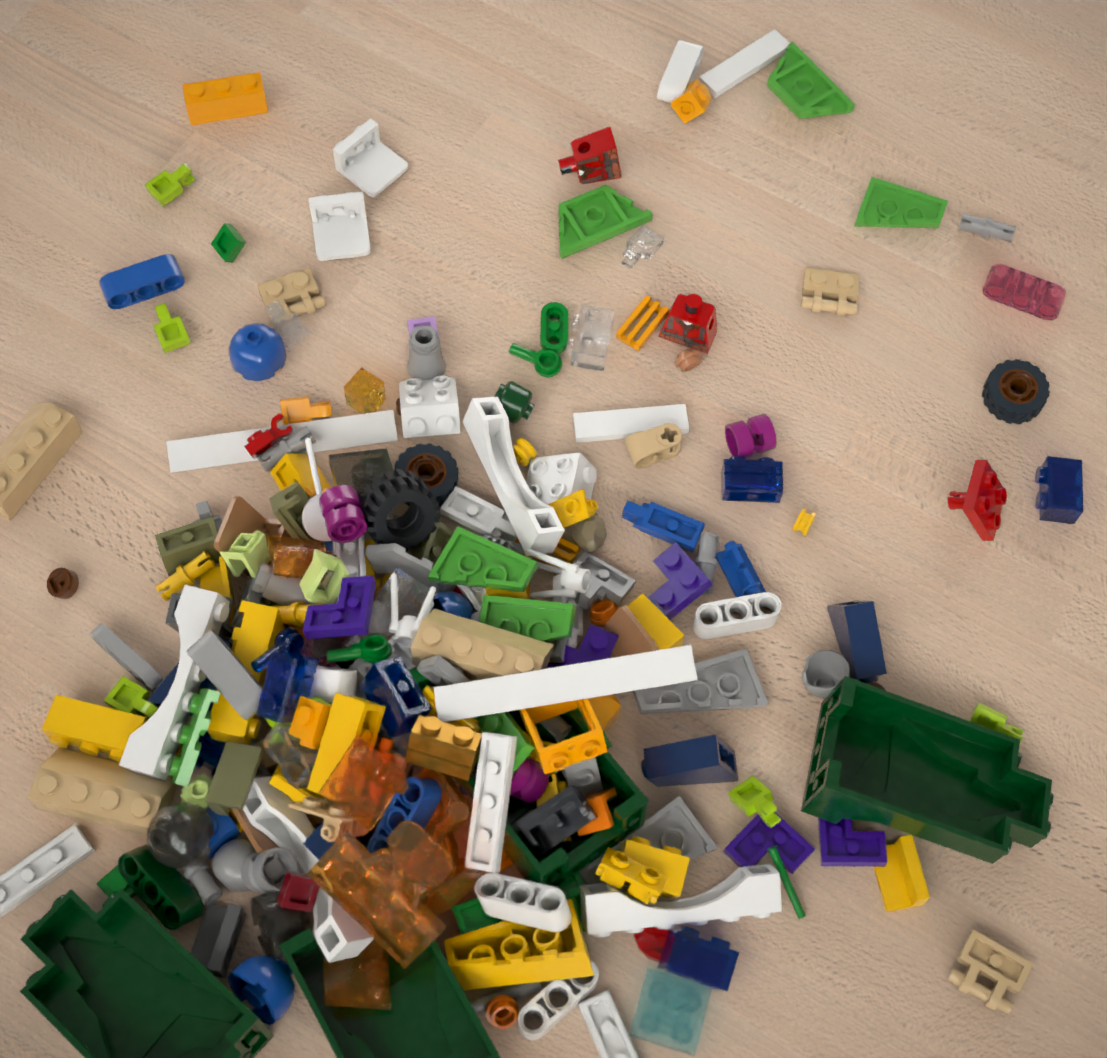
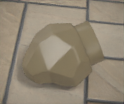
[572,512,607,552]

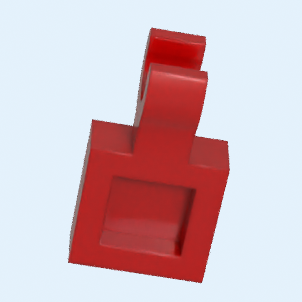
[244,413,293,459]

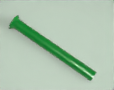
[766,845,806,919]

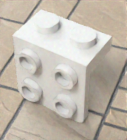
[333,118,408,197]
[309,192,371,261]
[399,376,460,438]
[526,452,597,504]

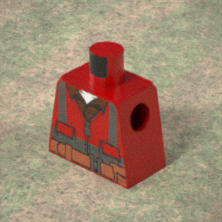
[558,126,622,184]
[659,294,717,354]

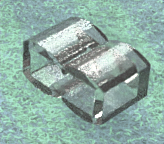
[263,724,319,788]

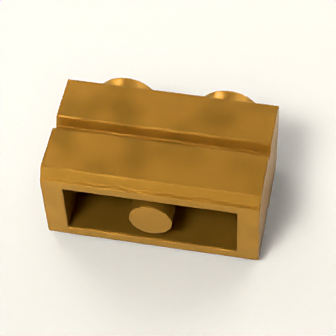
[405,715,482,781]

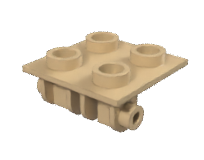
[288,796,383,842]

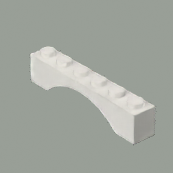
[462,397,565,556]
[119,585,230,781]
[243,776,376,963]
[579,864,782,937]

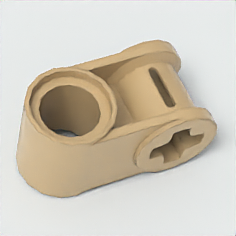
[624,423,682,469]

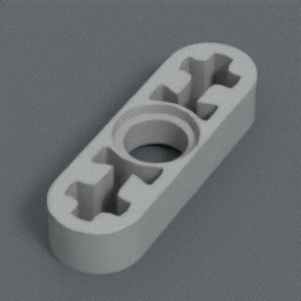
[89,623,163,691]

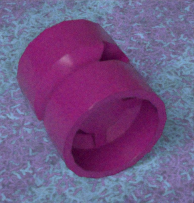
[725,413,777,460]
[319,485,367,543]
[510,758,549,803]

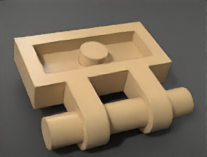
[801,267,860,316]
[257,268,325,323]
[947,929,1033,1015]

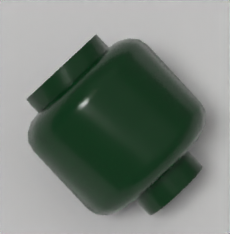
[494,381,535,424]

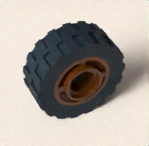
[982,359,1050,424]
[394,443,459,508]

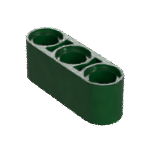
[118,843,204,930]

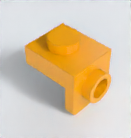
[670,78,712,123]
[288,696,331,750]

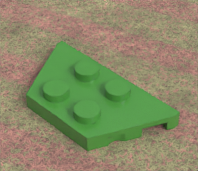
[767,42,855,119]
[558,185,653,259]

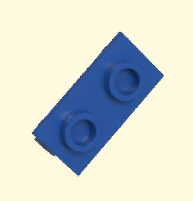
[716,541,766,597]

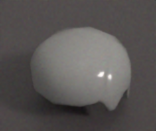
[802,650,849,698]
[212,838,256,892]

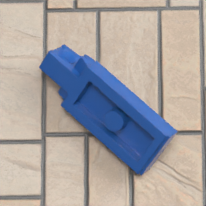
[621,500,705,553]

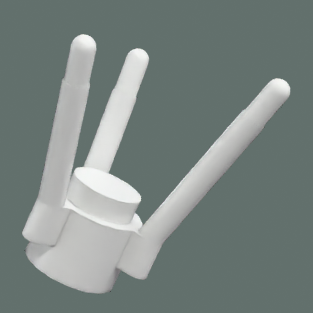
[527,549,591,598]
[389,573,436,648]

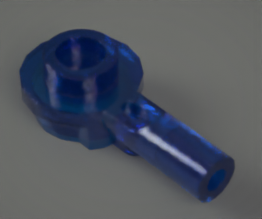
[251,627,304,673]

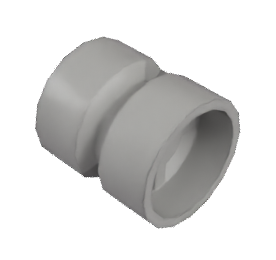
[241,847,300,894]

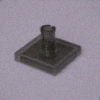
[329,448,394,497]

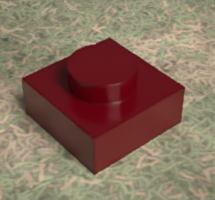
[277,870,322,912]

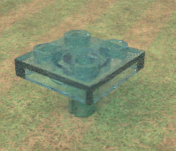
[629,968,712,1056]

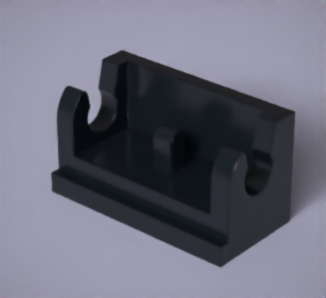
[516,785,598,854]

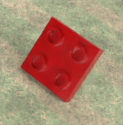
[948,460,1007,541]

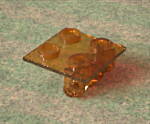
[265,534,337,581]
[319,736,409,831]
[323,936,391,1010]

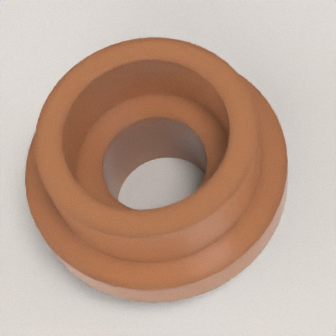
[675,348,702,372]

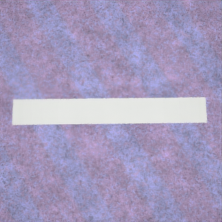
[166,410,398,473]
[433,645,698,722]

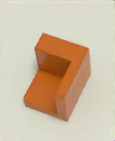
[577,788,617,836]

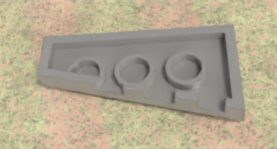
[633,648,769,714]
[580,796,718,888]

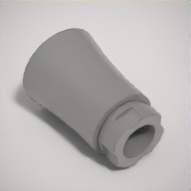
[407,325,446,380]
[251,563,322,606]

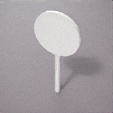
[302,438,331,541]

